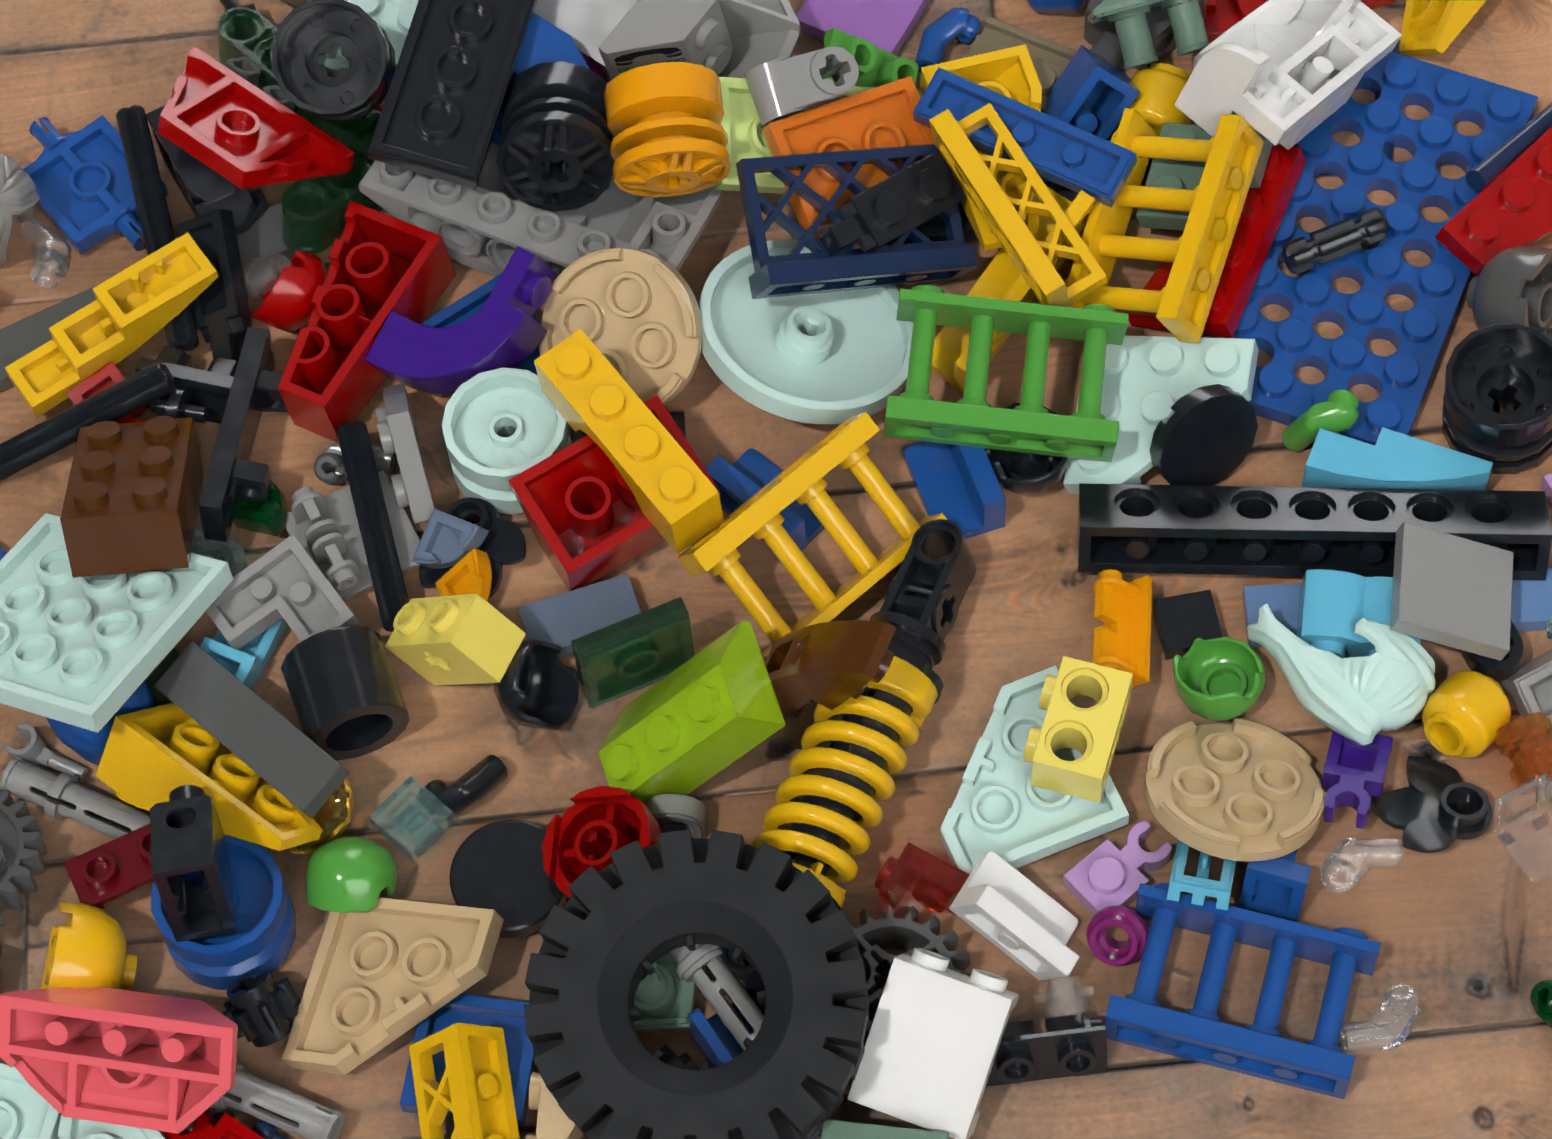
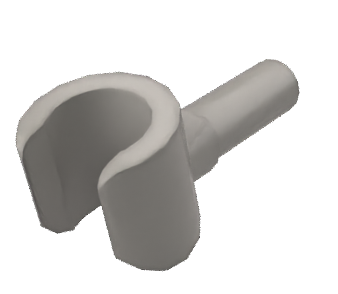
[4,724,88,782]

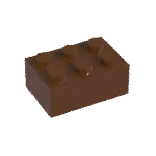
[60,416,204,578]

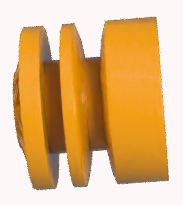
[604,62,731,198]

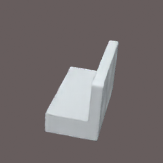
[949,851,1080,980]

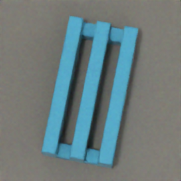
[1167,840,1236,911]

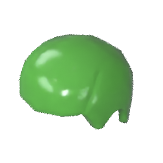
[1173,636,1265,721]
[305,836,398,913]

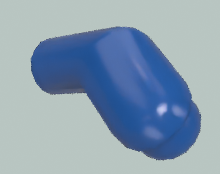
[915,7,980,74]

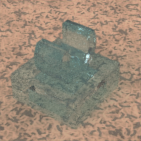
[369,776,456,862]

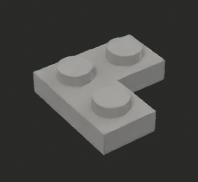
[375,383,435,524]
[206,534,360,650]

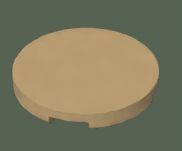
[538,248,702,406]
[1144,718,1326,862]

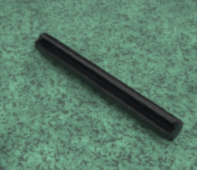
[116,105,199,351]

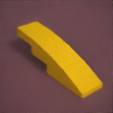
[4,232,218,418]

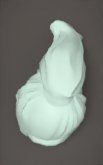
[1247,604,1436,746]

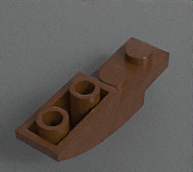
[765,620,896,720]

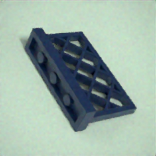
[736,144,978,299]

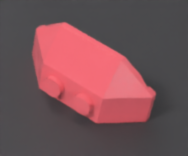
[0,986,238,1134]

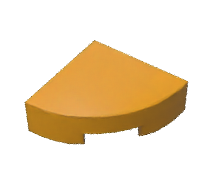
[435,548,492,601]

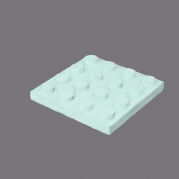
[0,513,233,733]

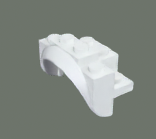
[1174,0,1402,150]

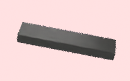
[155,641,350,819]

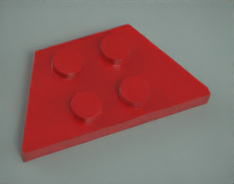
[158,47,355,189]

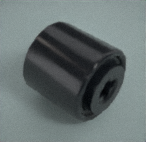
[281,625,410,761]

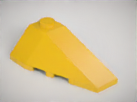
[920,44,1042,252]
[95,702,323,851]

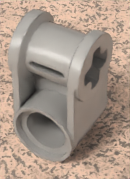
[744,46,859,127]

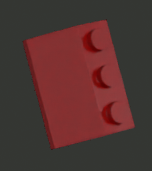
[509,395,717,591]

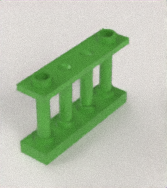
[883,285,1129,462]

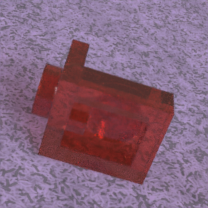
[874,842,970,916]

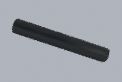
[0,363,176,481]
[337,421,409,632]

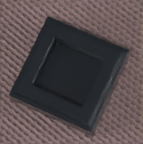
[1153,590,1223,660]

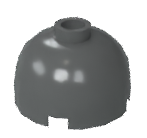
[1467,246,1552,341]

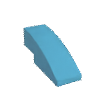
[1302,427,1493,490]

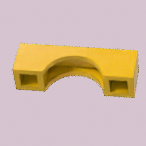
[534,328,724,554]

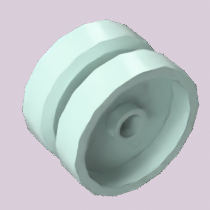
[441,367,572,515]

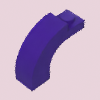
[365,246,556,395]

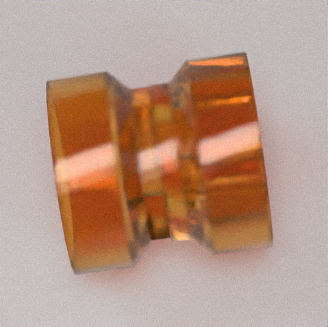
[1494,712,1552,793]

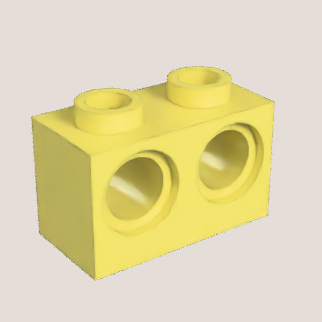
[1023,656,1133,803]

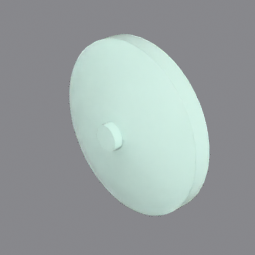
[698,239,913,424]

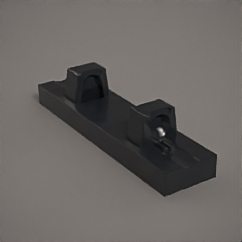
[198,327,288,542]

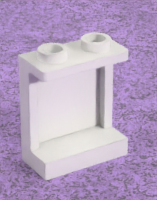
[847,948,1019,1139]

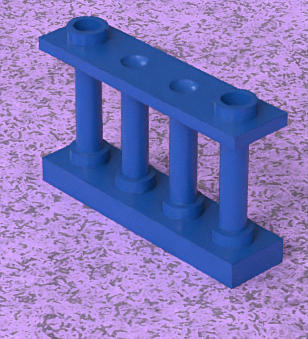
[1105,883,1381,1099]

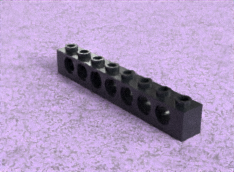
[1077,483,1552,580]

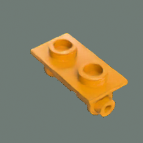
[1091,569,1152,688]

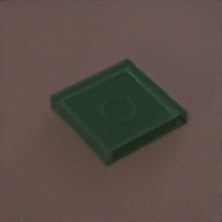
[571,597,695,708]

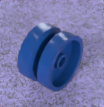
[151,834,296,990]

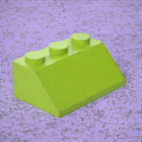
[598,620,786,805]

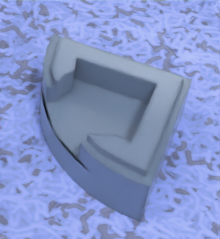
[412,509,489,569]

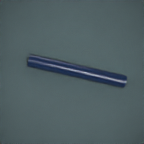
[1466,103,1552,191]

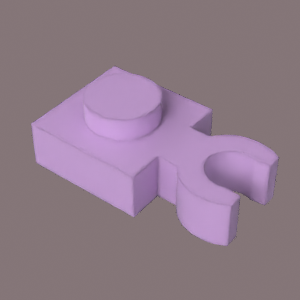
[1063,821,1172,916]

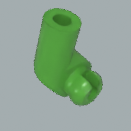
[1282,389,1359,452]

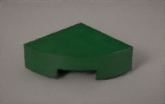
[233,480,287,537]

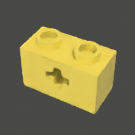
[385,593,526,686]

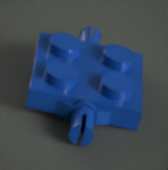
[22,115,169,255]

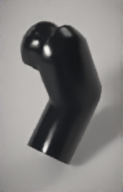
[420,755,508,820]

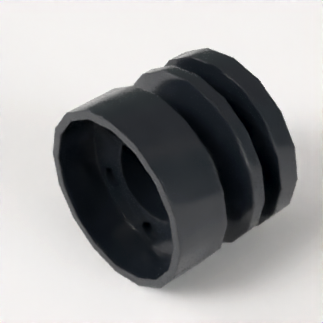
[271,0,396,122]
[497,61,615,212]
[1442,324,1552,474]

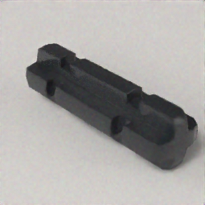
[1282,208,1389,274]

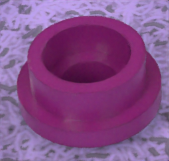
[1087,906,1148,966]

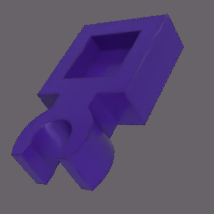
[1322,731,1393,829]

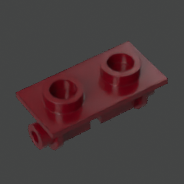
[64,824,154,909]

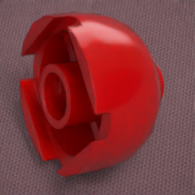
[542,786,664,898]

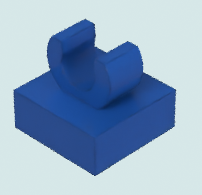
[1238,849,1311,922]

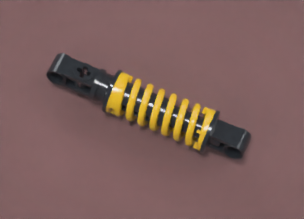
[722,519,976,998]

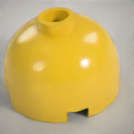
[41,900,138,991]

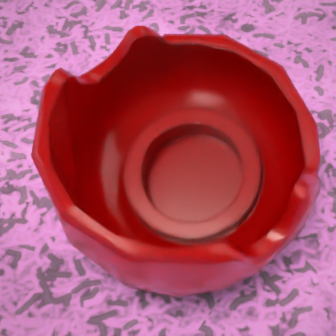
[251,250,327,332]

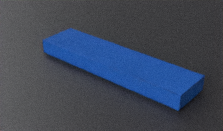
[913,67,1137,208]

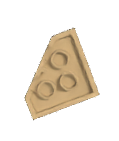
[282,897,504,1075]

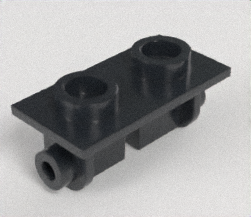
[986,1011,1107,1086]

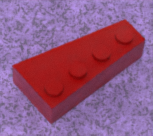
[278,200,456,442]

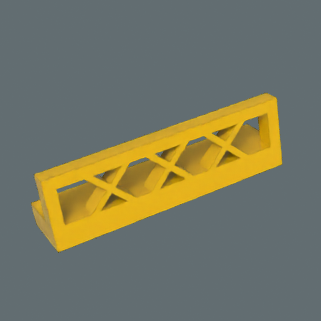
[929,103,1108,307]
[931,186,1095,393]
[409,1023,520,1139]

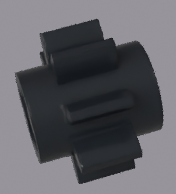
[223,971,300,1047]

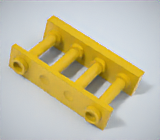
[1064,108,1264,344]
[677,412,947,663]

